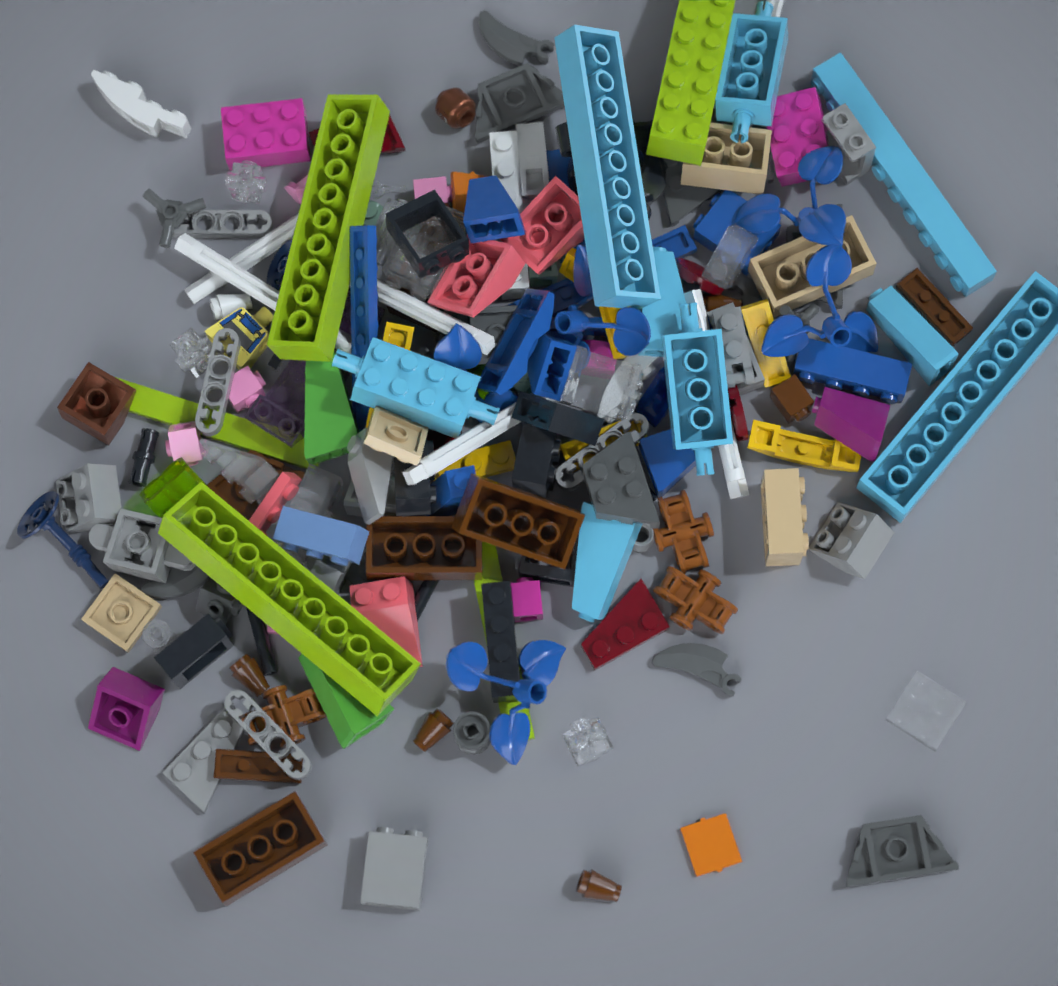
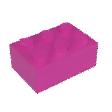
[767,87,830,187]
[221,98,311,171]

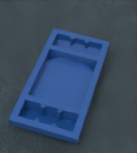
[477,288,554,395]

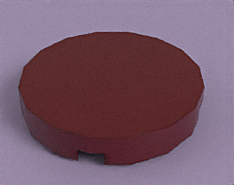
[676,258,727,295]
[728,384,749,441]

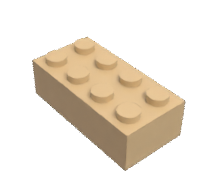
[748,215,877,318]

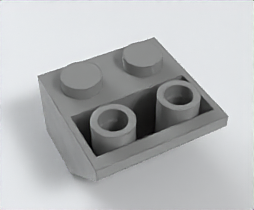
[56,463,122,534]
[809,502,895,579]

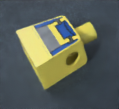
[205,306,274,370]

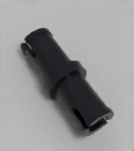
[128,428,159,487]

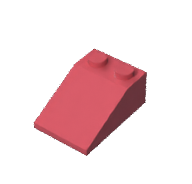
[500,176,584,275]
[427,234,525,318]
[349,576,423,667]

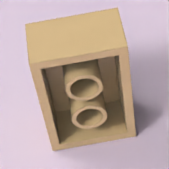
[681,123,772,194]
[760,468,809,567]

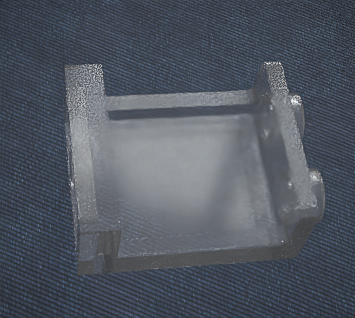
[557,345,643,421]

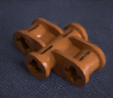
[652,490,714,574]
[653,566,738,634]
[241,685,327,748]

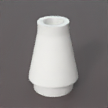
[209,293,252,321]

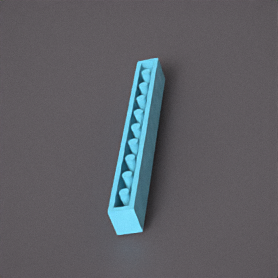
[811,52,997,297]

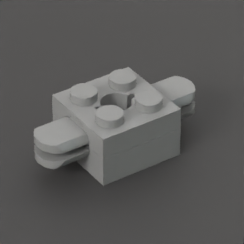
[89,508,196,583]

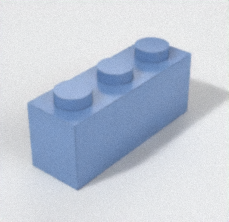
[273,506,370,566]

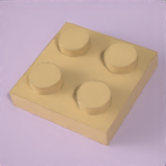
[364,406,428,466]
[81,573,162,653]

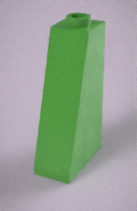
[304,351,359,465]
[298,653,394,749]

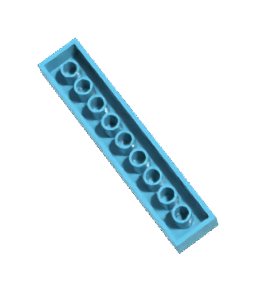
[554,25,661,310]
[856,271,1058,523]

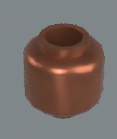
[435,87,476,128]

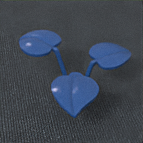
[735,146,846,246]
[555,245,651,375]
[761,245,878,357]
[433,323,518,423]
[446,640,566,765]

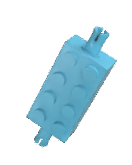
[715,1,788,143]
[661,302,733,476]
[332,337,500,438]

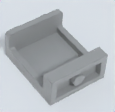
[822,103,876,185]
[360,827,429,911]

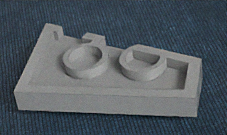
[162,710,245,813]

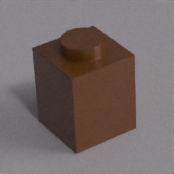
[770,374,814,424]

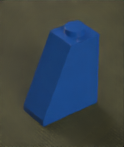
[463,175,526,243]
[527,331,577,401]
[639,429,696,497]
[426,465,476,516]

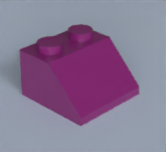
[88,667,165,751]

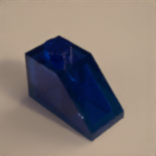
[633,367,669,428]

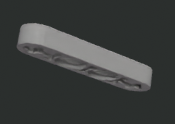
[172,210,273,238]
[195,328,241,436]
[556,413,649,491]
[224,690,312,780]

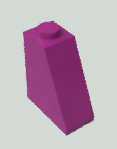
[811,387,890,462]

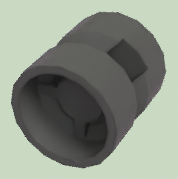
[453,711,491,755]

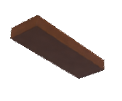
[895,268,973,347]
[214,749,303,784]

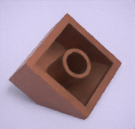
[57,362,136,446]

